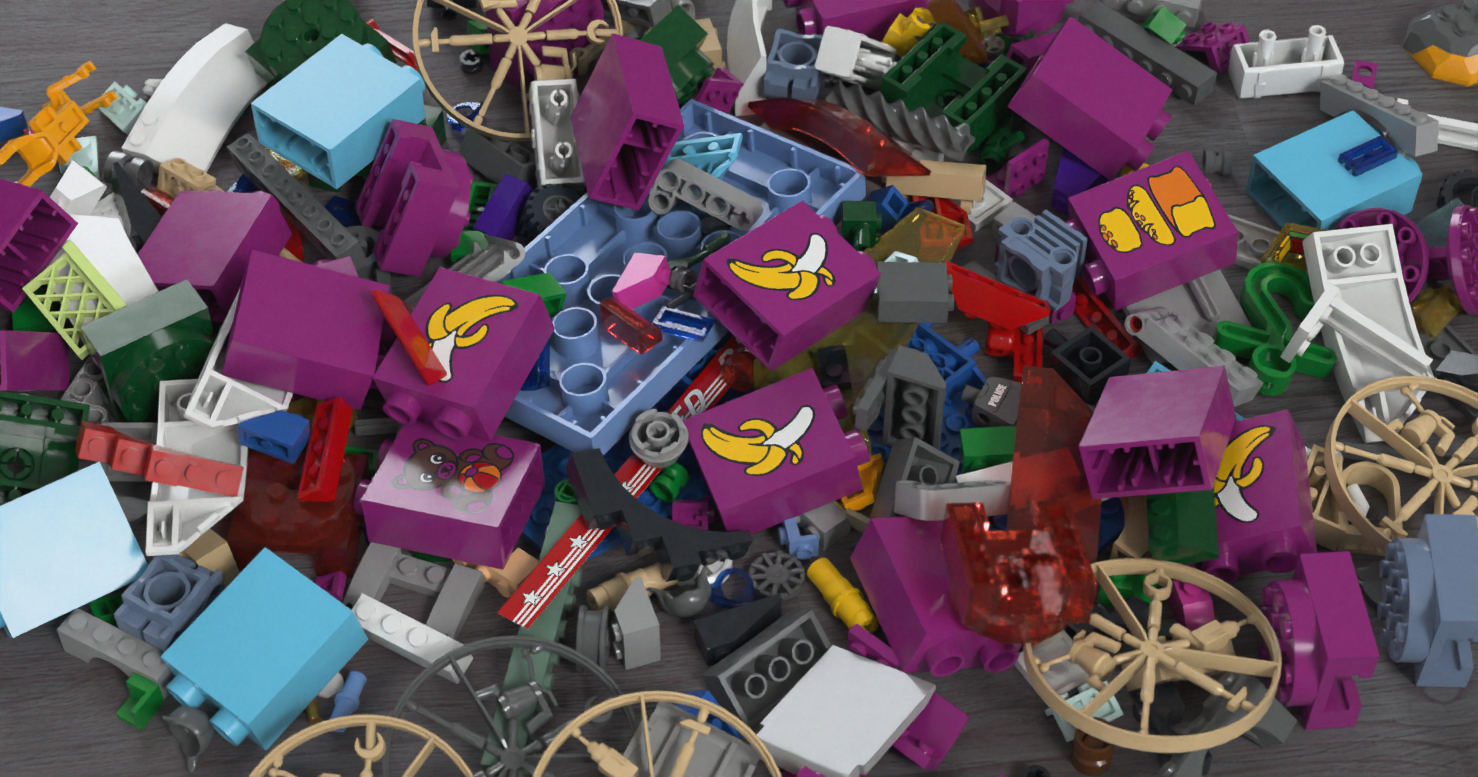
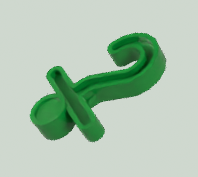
[1212,261,1338,396]

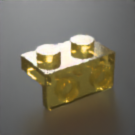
[964,7,1009,37]
[1410,285,1463,338]

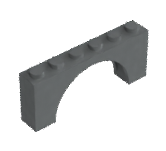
[1158,671,1297,777]

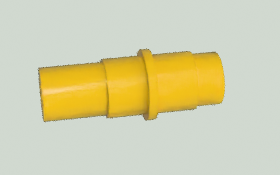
[807,558,880,634]

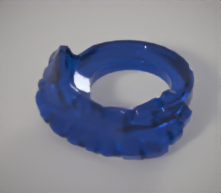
[447,101,484,132]
[709,568,757,609]

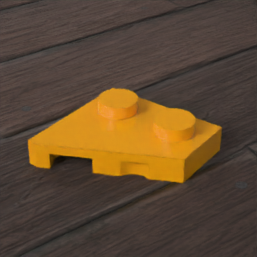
[840,453,885,511]

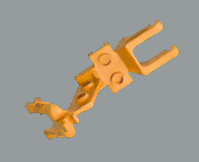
[0,61,118,187]

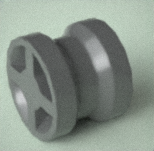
[982,36,1005,67]

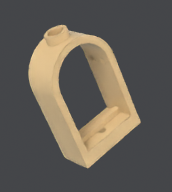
[1337,461,1403,556]

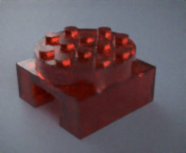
[227,440,371,578]
[940,501,1097,644]

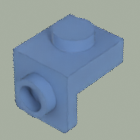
[778,517,819,560]

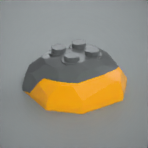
[1403,0,1478,86]

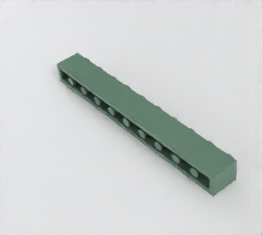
[481,501,588,777]

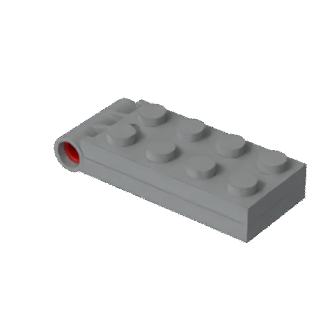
[1125,306,1264,407]

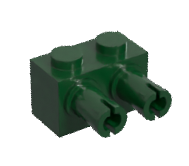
[841,201,882,260]

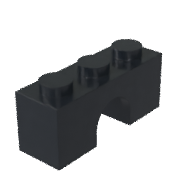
[1132,681,1212,776]

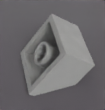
[611,577,661,670]

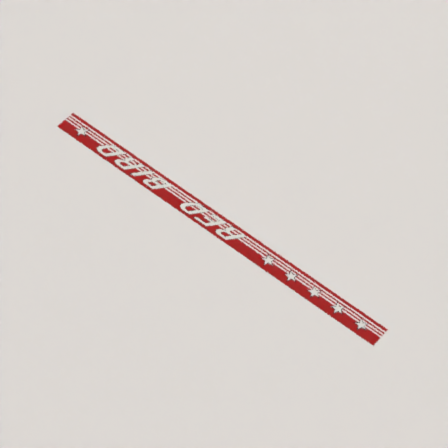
[497,335,756,629]

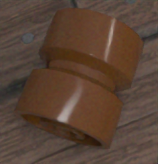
[1070,717,1115,776]

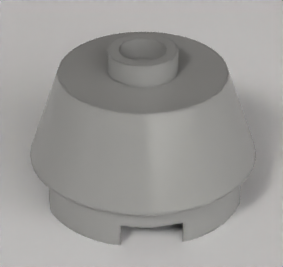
[629,409,688,468]

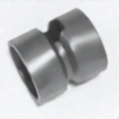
[103,151,154,193]

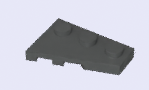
[852,349,897,431]

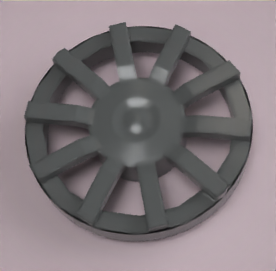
[749,551,805,601]

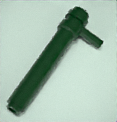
[980,109,1025,173]

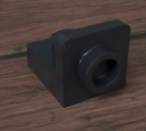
[817,345,852,391]

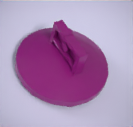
[1426,205,1478,315]
[1333,208,1429,303]

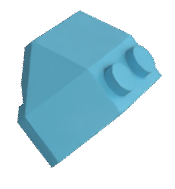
[653,133,743,188]

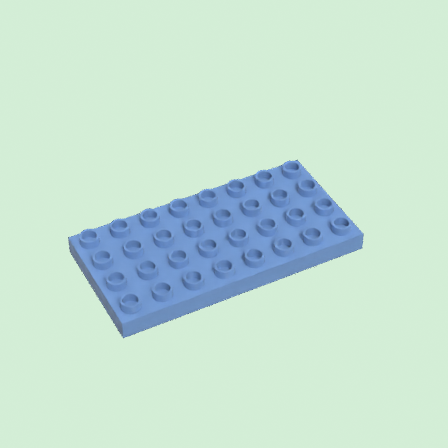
[497,99,866,455]

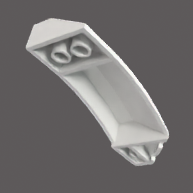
[727,0,772,116]
[121,24,268,174]
[46,214,159,369]
[1302,224,1434,444]
[184,289,293,430]
[146,379,248,556]

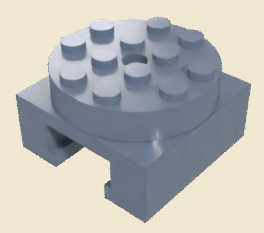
[1377,514,1478,687]

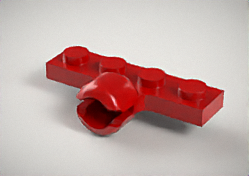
[985,325,1043,386]

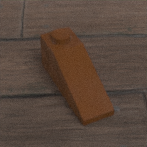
[927,0,988,65]

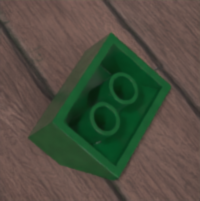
[1146,485,1220,565]

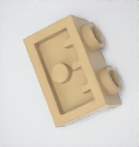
[157,158,216,201]

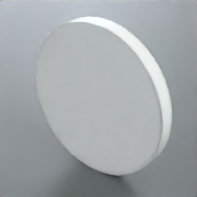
[318,673,344,698]

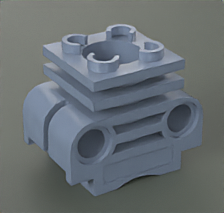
[764,28,826,116]
[993,210,1088,311]
[114,554,225,652]

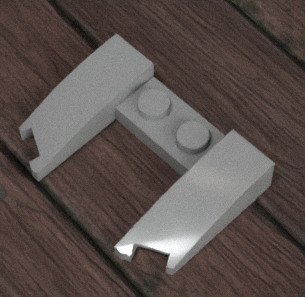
[342,542,484,640]

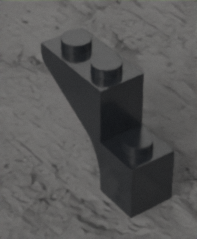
[1060,595,1174,644]

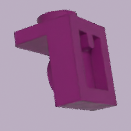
[672,496,715,531]

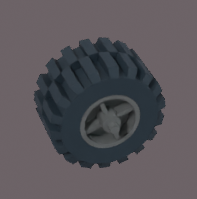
[519,183,582,244]

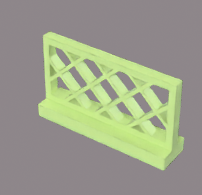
[22,240,128,360]

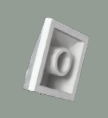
[50,160,107,216]

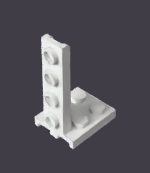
[1383,98,1478,156]
[1280,283,1433,376]

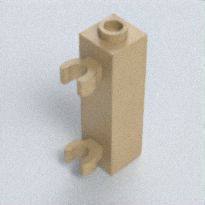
[882,157,986,215]

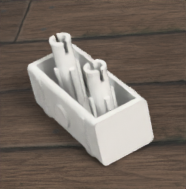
[1228,25,1344,99]
[815,26,898,89]
[529,79,586,193]

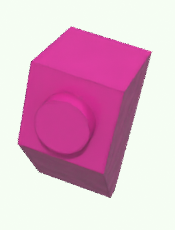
[612,253,672,313]
[1168,580,1215,631]

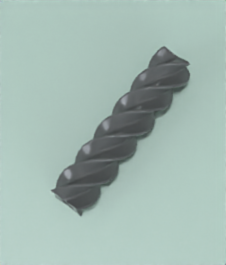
[825,78,975,161]

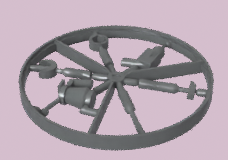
[382,636,638,777]

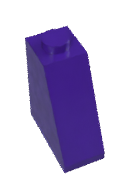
[1051,147,1109,216]
[473,173,534,241]

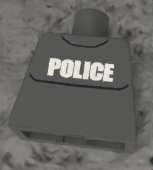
[961,376,1035,428]

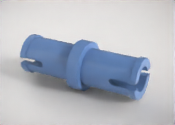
[329,671,367,733]

